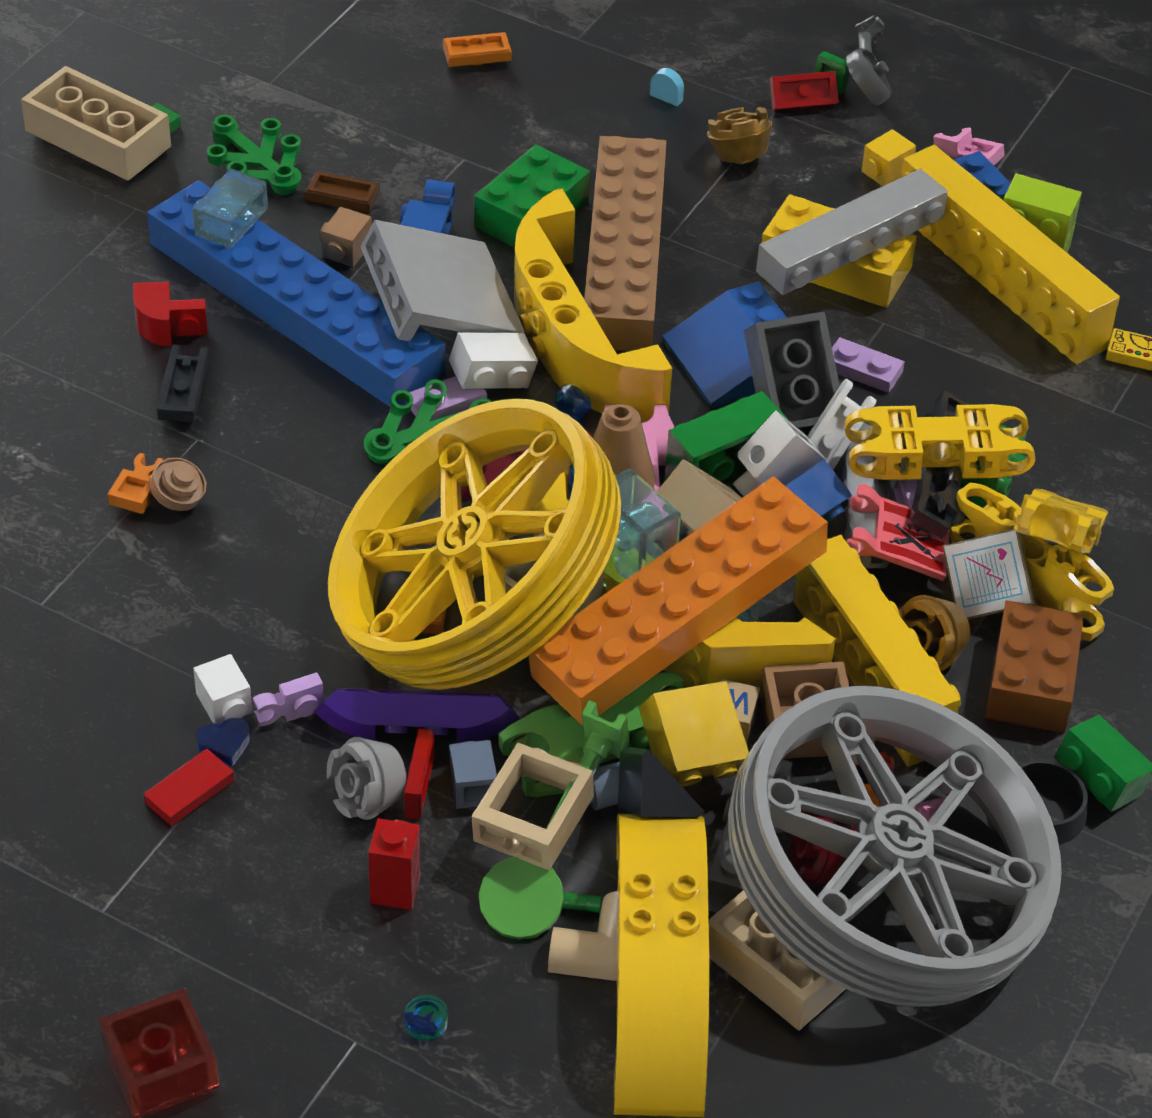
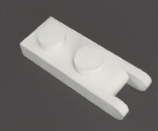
[807,379,877,470]

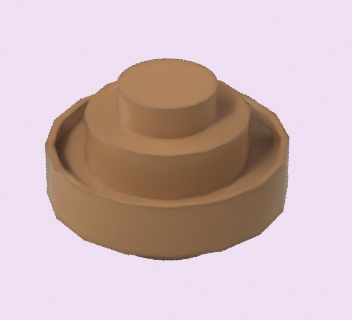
[149,457,207,511]

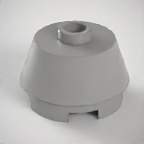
[327,737,406,820]

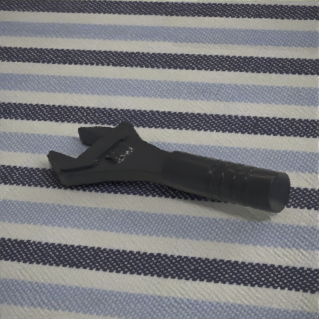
[933,466,965,526]

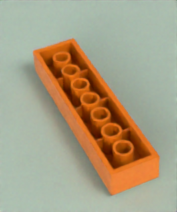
[529,476,828,726]

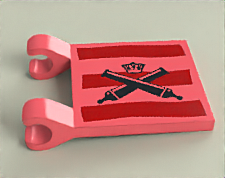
[846,484,949,581]

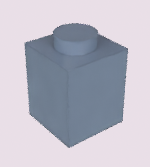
[449,740,497,809]

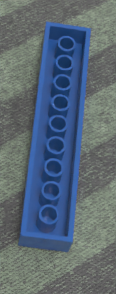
[147,180,446,407]

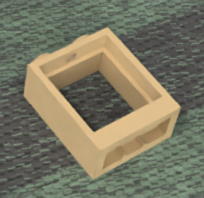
[472,743,594,871]

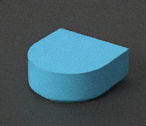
[650,68,684,106]

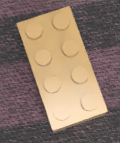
[21,66,171,181]

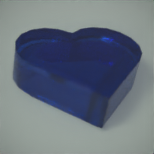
[197,718,250,766]

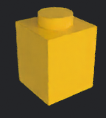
[861,129,916,186]

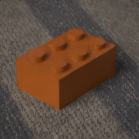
[985,600,1084,733]

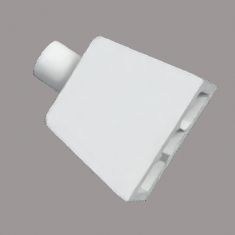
[733,411,826,496]

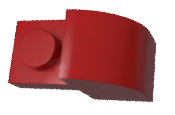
[133,281,208,346]

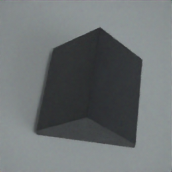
[618,747,704,817]

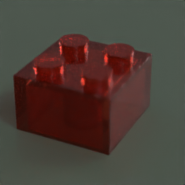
[99,988,220,1118]

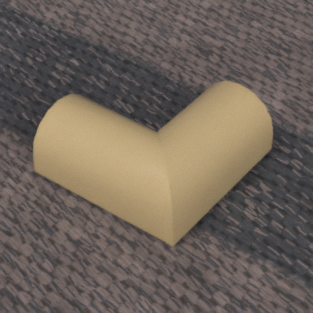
[548,891,618,981]

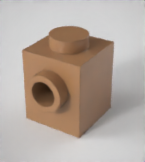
[319,207,372,267]

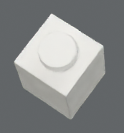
[193,654,252,727]

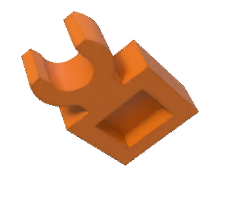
[107,453,163,514]

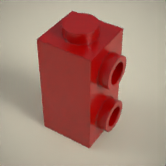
[368,818,421,910]

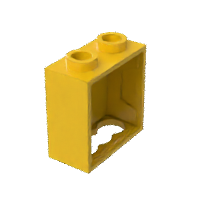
[638,681,749,787]

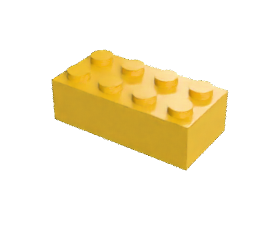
[762,194,917,308]

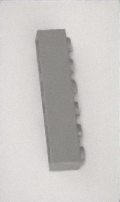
[756,169,948,295]

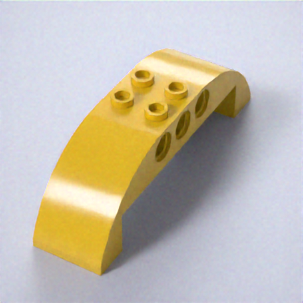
[514,189,672,422]
[614,813,709,1117]

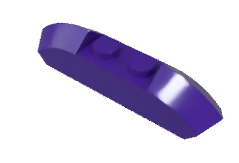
[314,688,520,742]

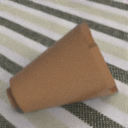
[593,404,655,508]

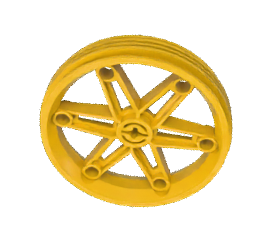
[328,399,621,690]

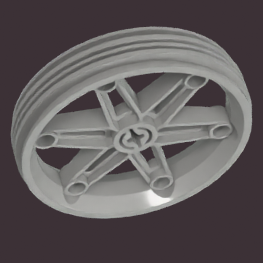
[728,686,1062,1006]

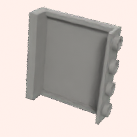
[360,220,525,341]

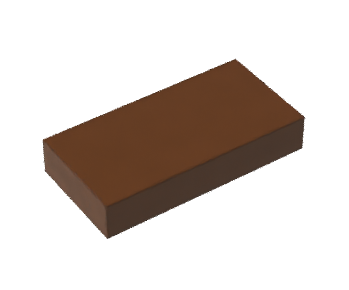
[305,171,380,214]

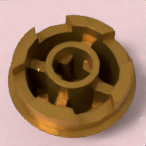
[707,107,772,164]
[898,595,970,672]

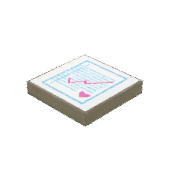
[942,529,1036,620]

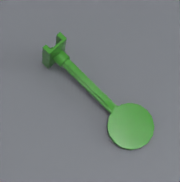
[479,700,630,940]

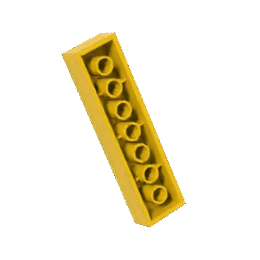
[900,144,1120,365]

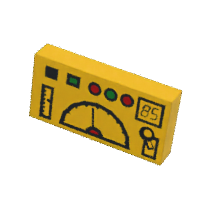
[1105,328,1152,371]

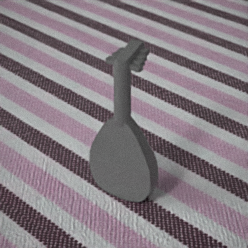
[846,15,892,106]

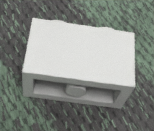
[449,333,538,389]

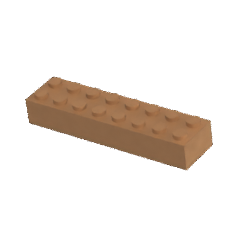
[584,136,667,351]

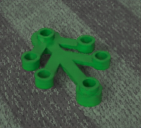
[207,115,302,195]
[363,379,492,464]

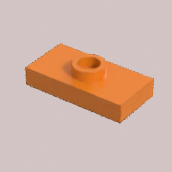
[443,32,512,67]

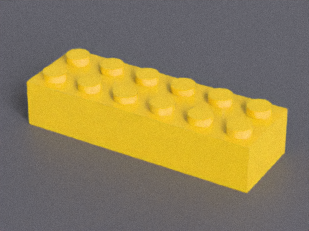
[793,535,961,767]

